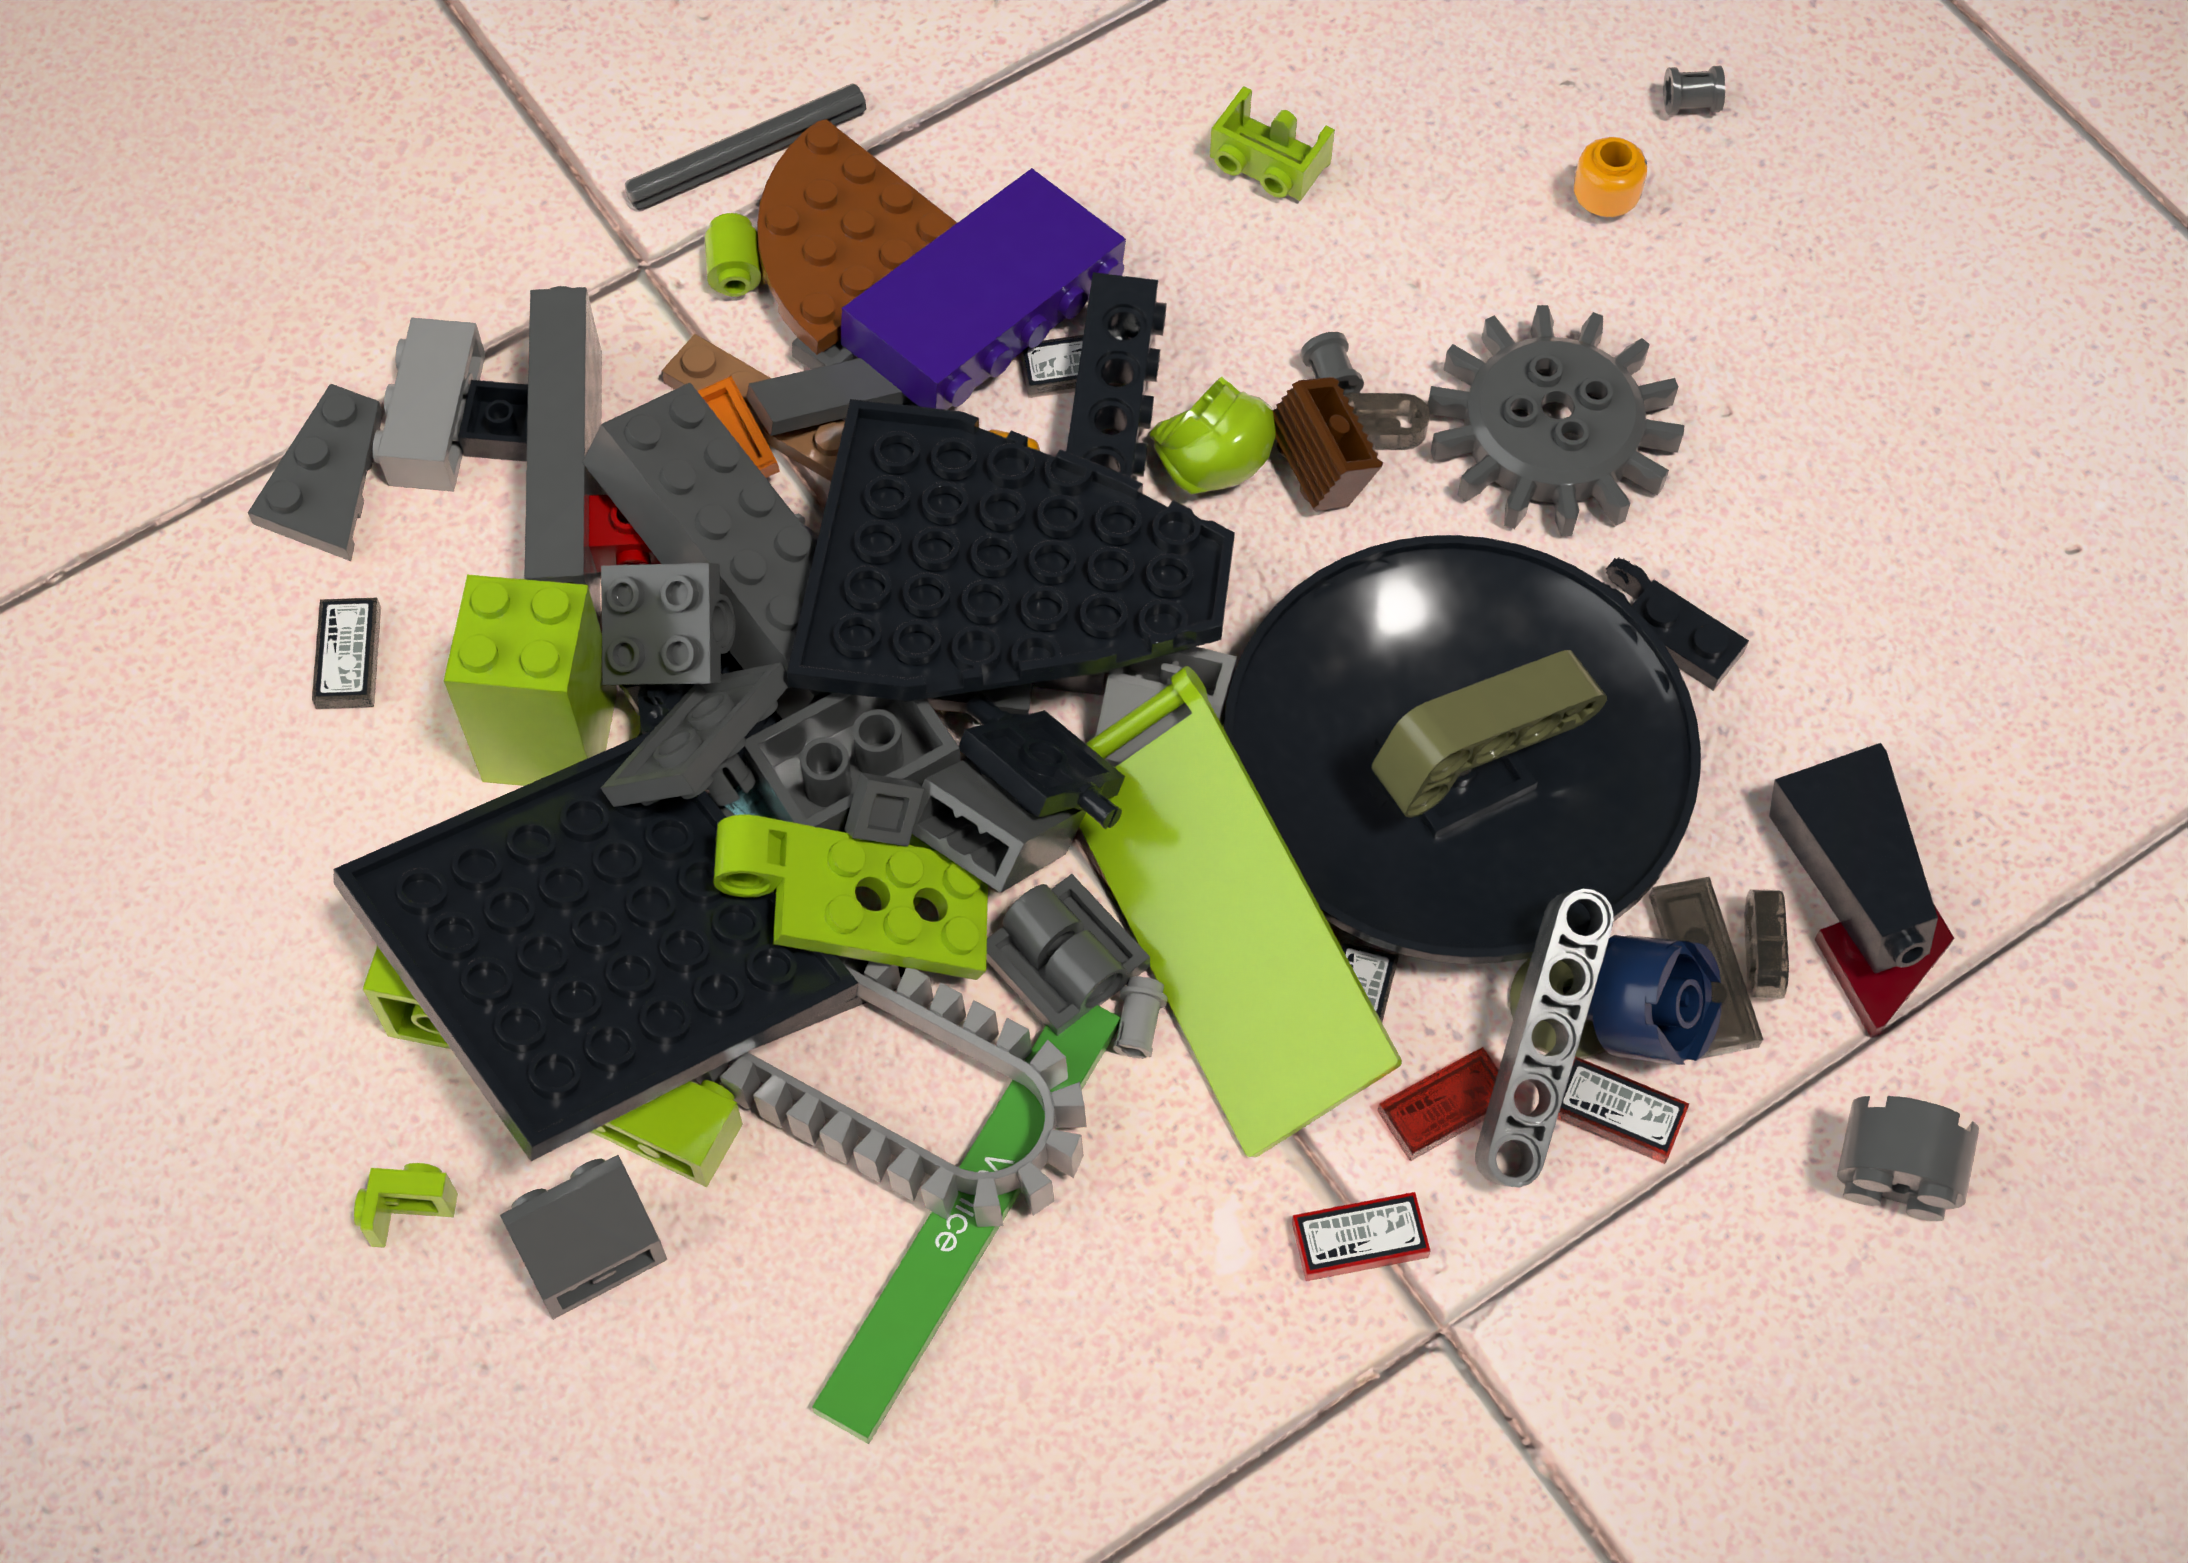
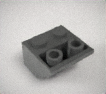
[500,1155,668,1320]

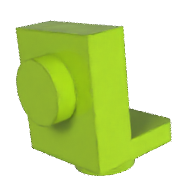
[354,1163,458,1248]

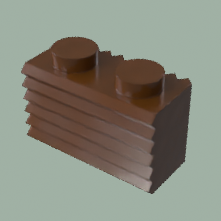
[1273,377,1383,511]

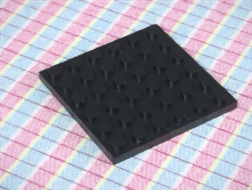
[333,730,859,1161]

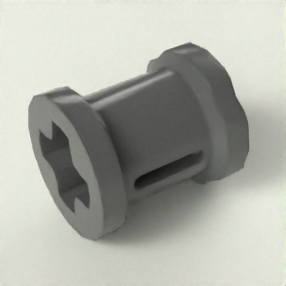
[1663,65,1725,115]
[1300,332,1364,399]

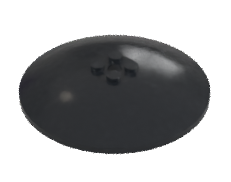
[1224,535,1701,964]

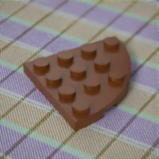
[757,119,957,355]

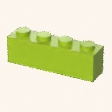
[590,1080,743,1188]

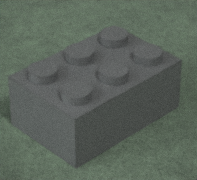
[743,693,961,833]

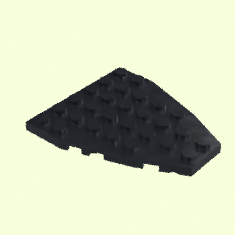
[787,399,1235,701]

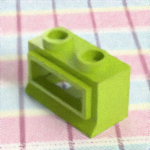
[1210,86,1335,201]

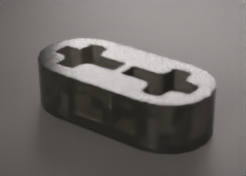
[1343,393,1430,450]
[1744,889,1789,1000]

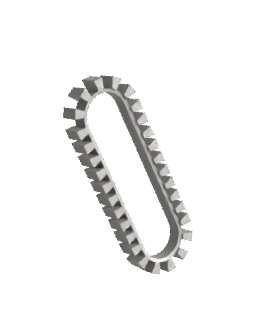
[695,955,1087,1227]

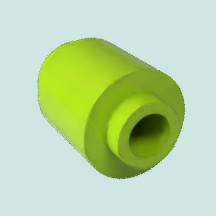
[704,213,761,297]

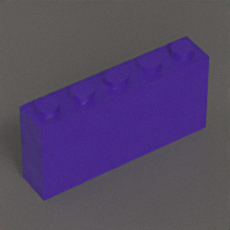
[841,168,1126,410]

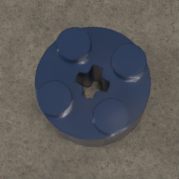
[1586,935,1722,1065]

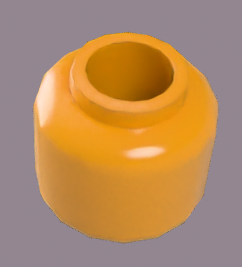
[1574,137,1647,217]

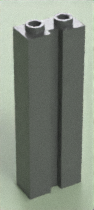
[524,286,602,626]

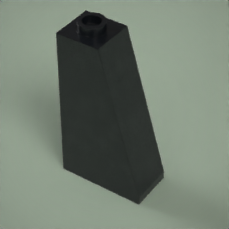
[1769,743,1938,974]

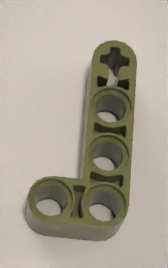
[1371,650,1607,818]

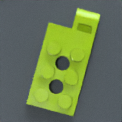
[714,815,988,980]

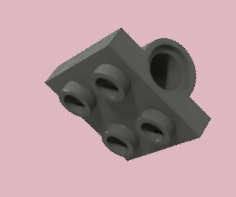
[601,563,736,685]
[986,874,1150,1036]

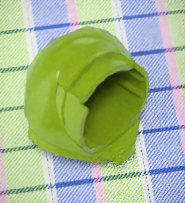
[1150,377,1276,495]

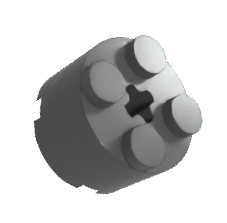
[1837,1096,1979,1222]

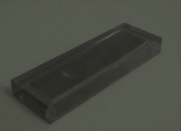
[1649,876,1764,1059]

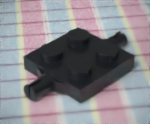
[959,693,1125,829]

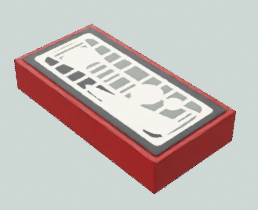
[1292,1192,1431,1281]

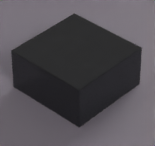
[458,380,528,462]

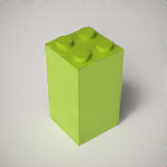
[444,574,618,786]

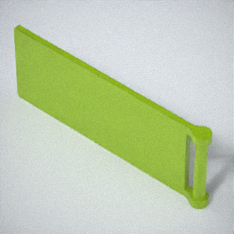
[1079,666,1402,1158]

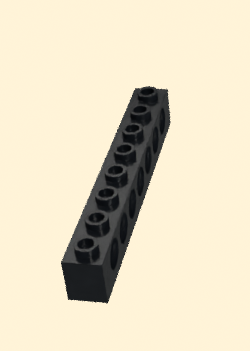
[1034,272,1167,695]

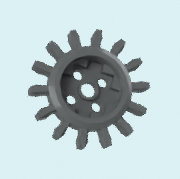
[1426,305,1685,537]

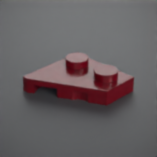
[1814,905,1955,1038]

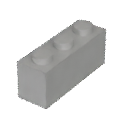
[373,317,486,492]

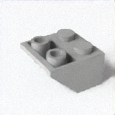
[1096,647,1237,767]

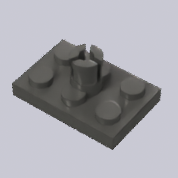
[601,662,788,807]

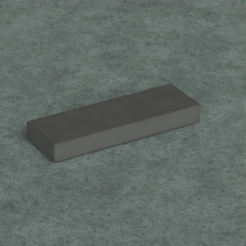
[746,358,913,436]

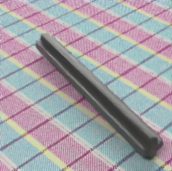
[624,83,866,210]

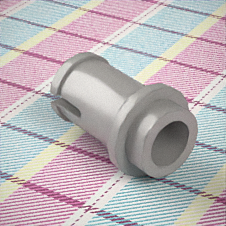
[1113,976,1168,1059]

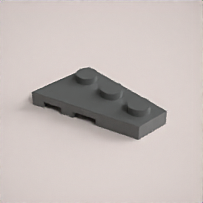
[247,383,383,561]

